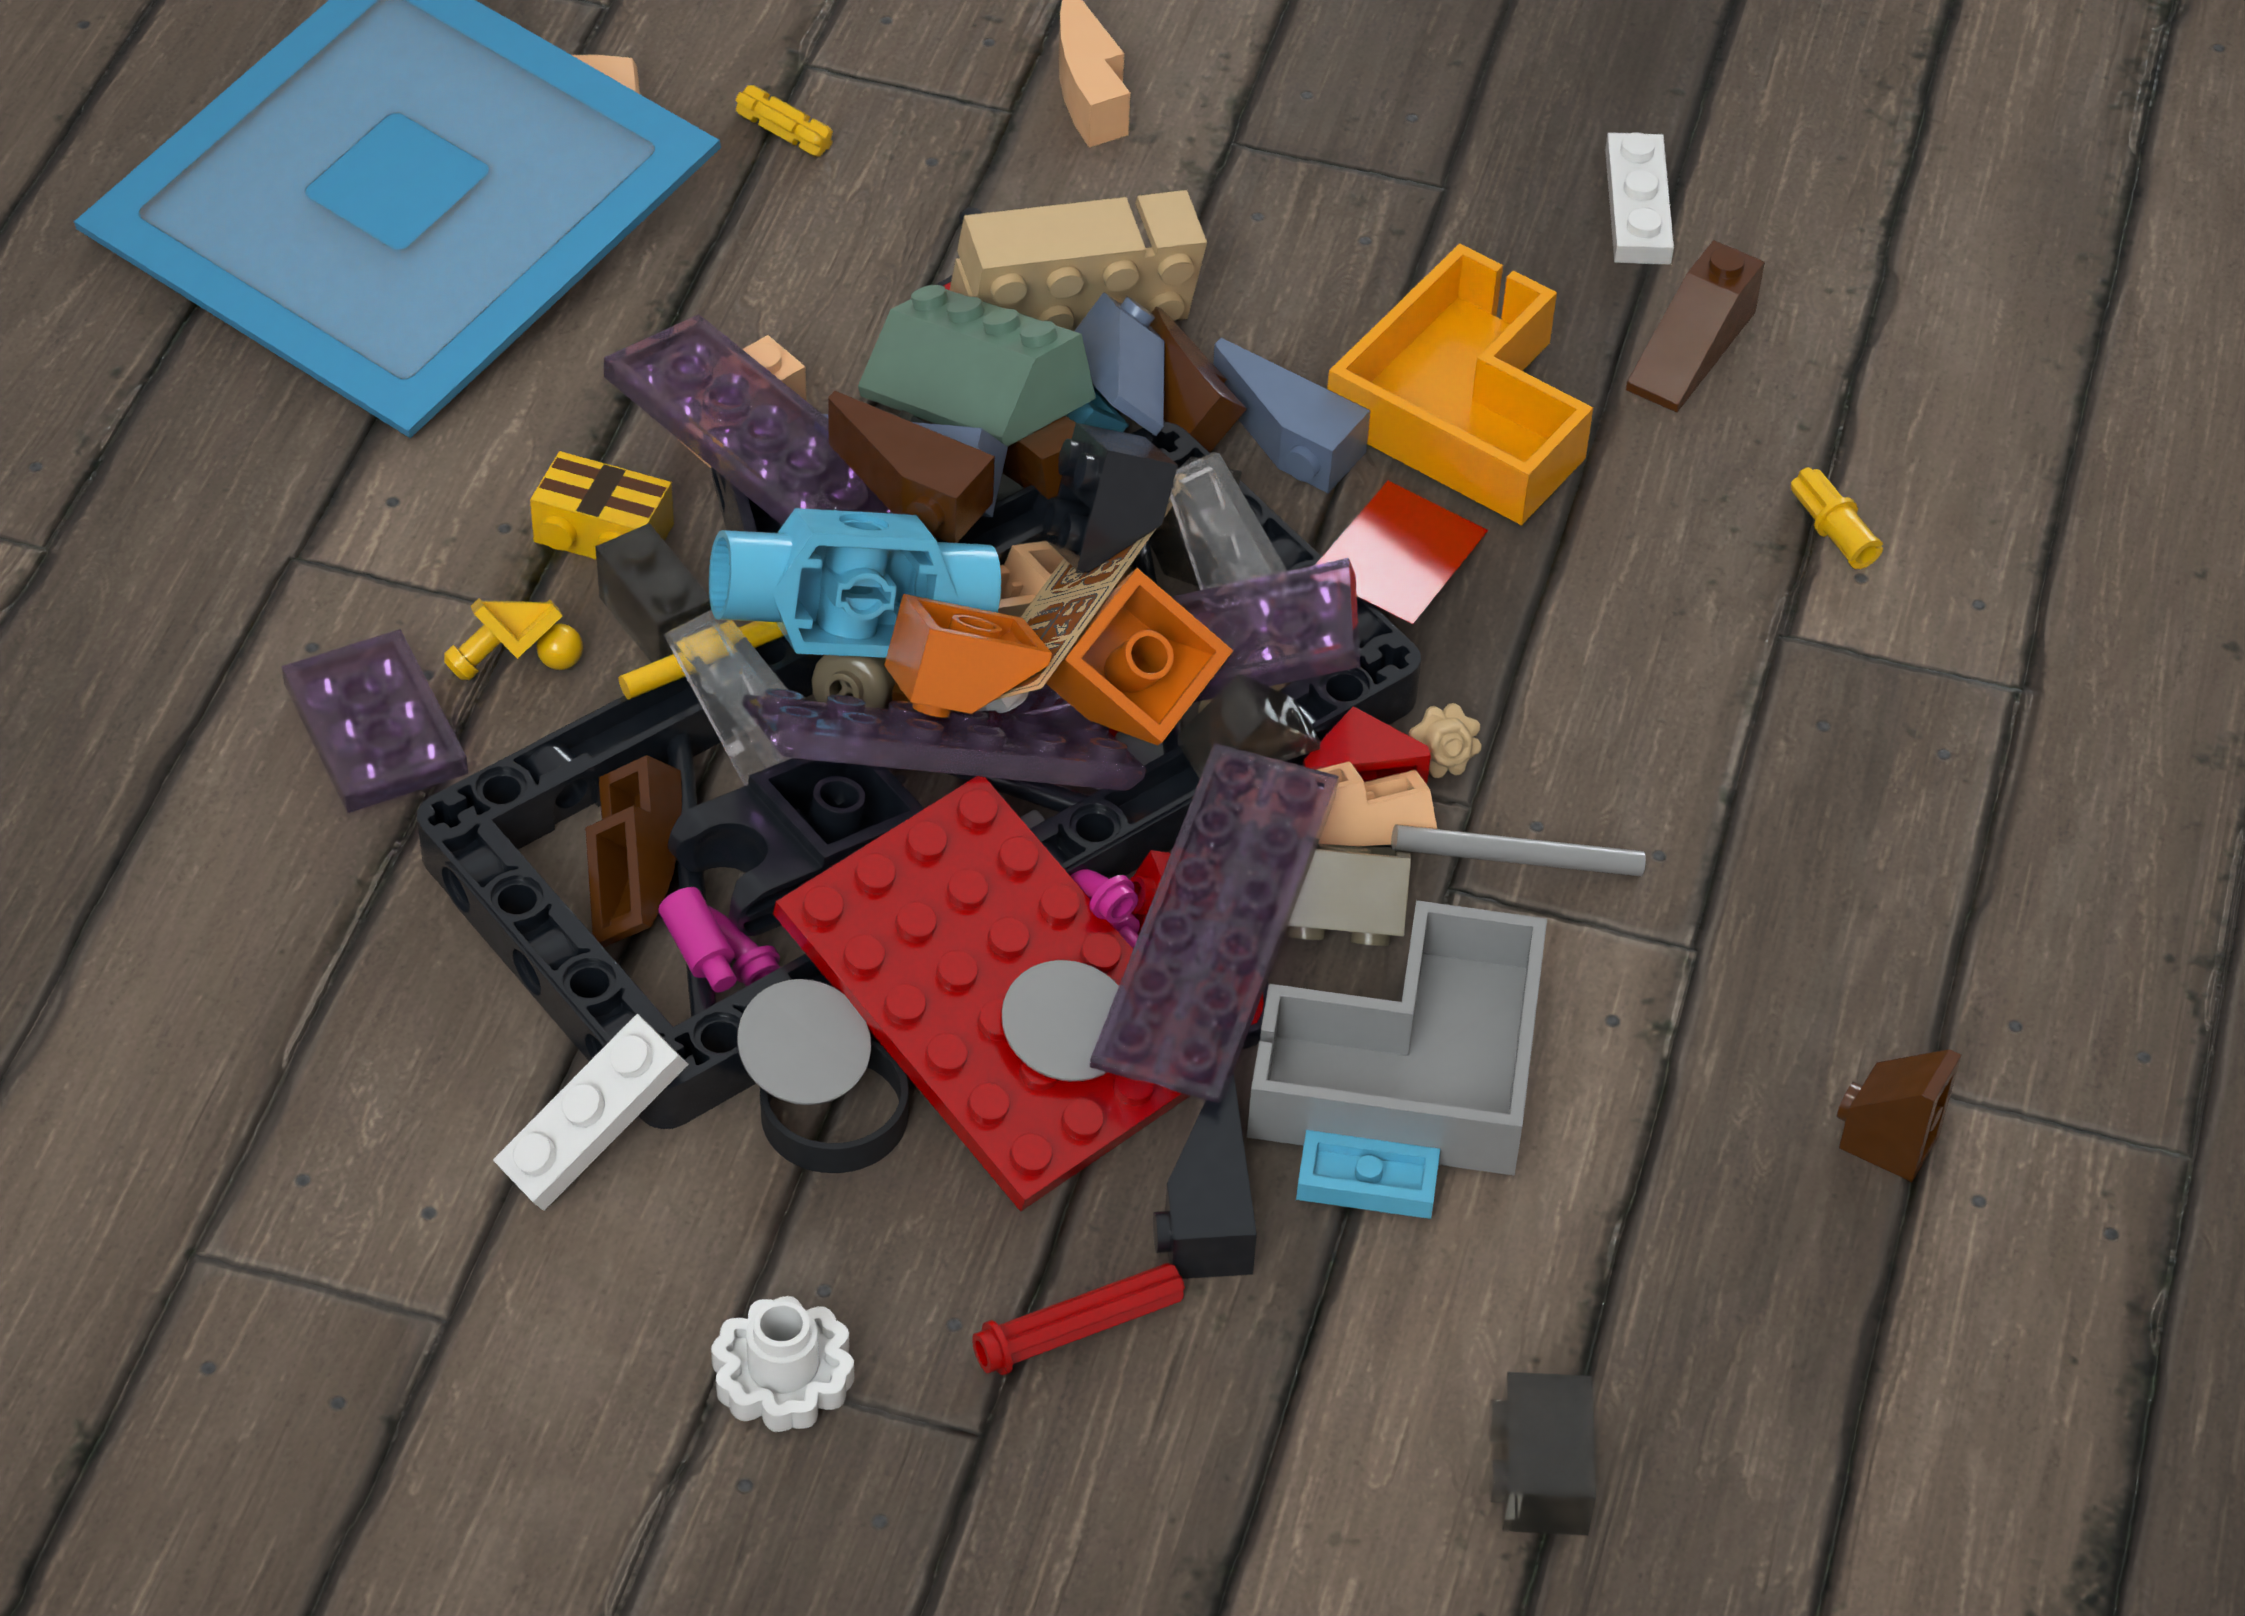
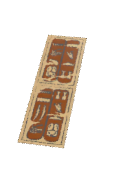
[993,483,1189,701]

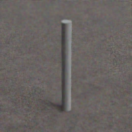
[1391,825,1646,876]

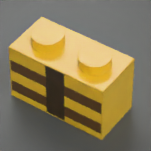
[530,451,674,573]

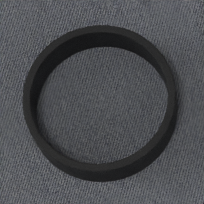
[760,1039,908,1173]

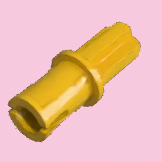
[1791,467,1883,569]

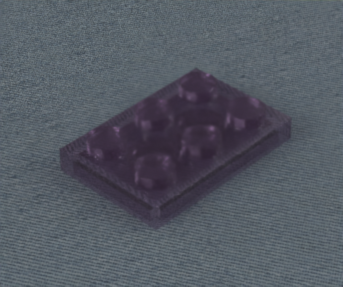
[281,629,468,813]

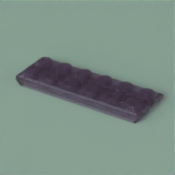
[742,688,1146,791]
[1089,743,1339,1103]

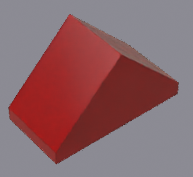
[1303,706,1431,784]

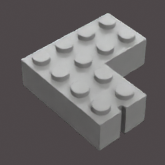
[1247,900,1547,1176]

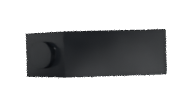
[1153,1070,1257,1279]

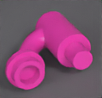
[1071,869,1147,958]
[658,887,780,993]

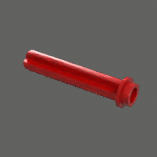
[972,1263,1185,1375]

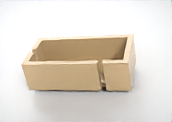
[950,190,1207,331]

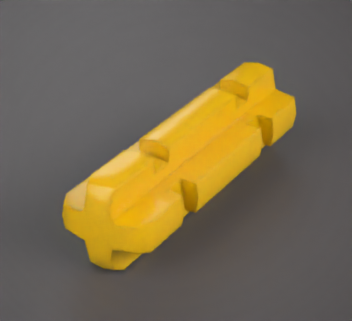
[736,85,833,157]

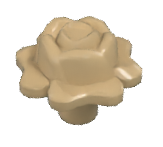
[1409,703,1482,778]

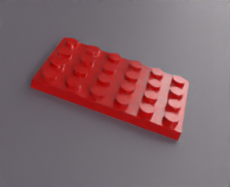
[773,773,1229,1212]

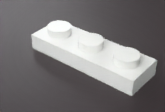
[1605,133,1674,264]
[493,1014,689,1211]

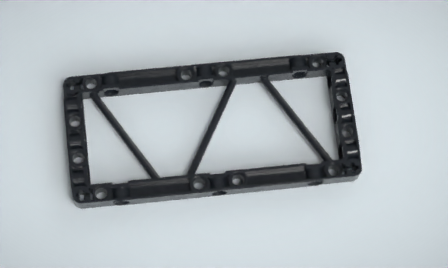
[417,422,1421,1129]

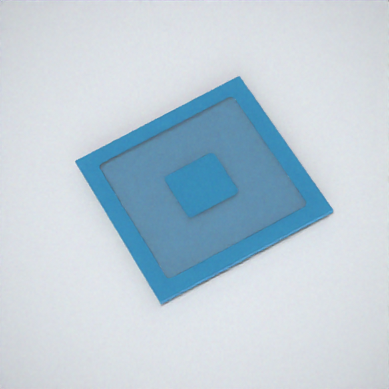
[74,0,721,438]

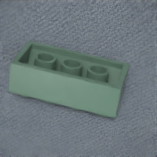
[858,285,1096,447]

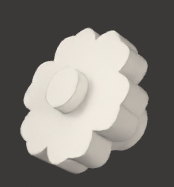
[711,1296,854,1432]

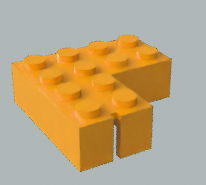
[1327,243,1593,525]

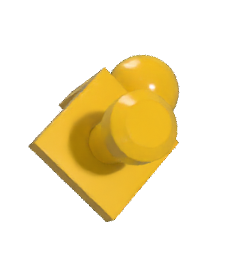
[444,598,583,680]

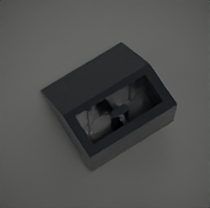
[1043,423,1178,573]

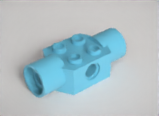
[709,508,1001,658]

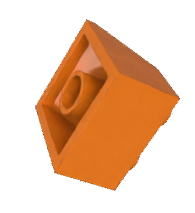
[1046,568,1234,746]
[884,594,1052,718]

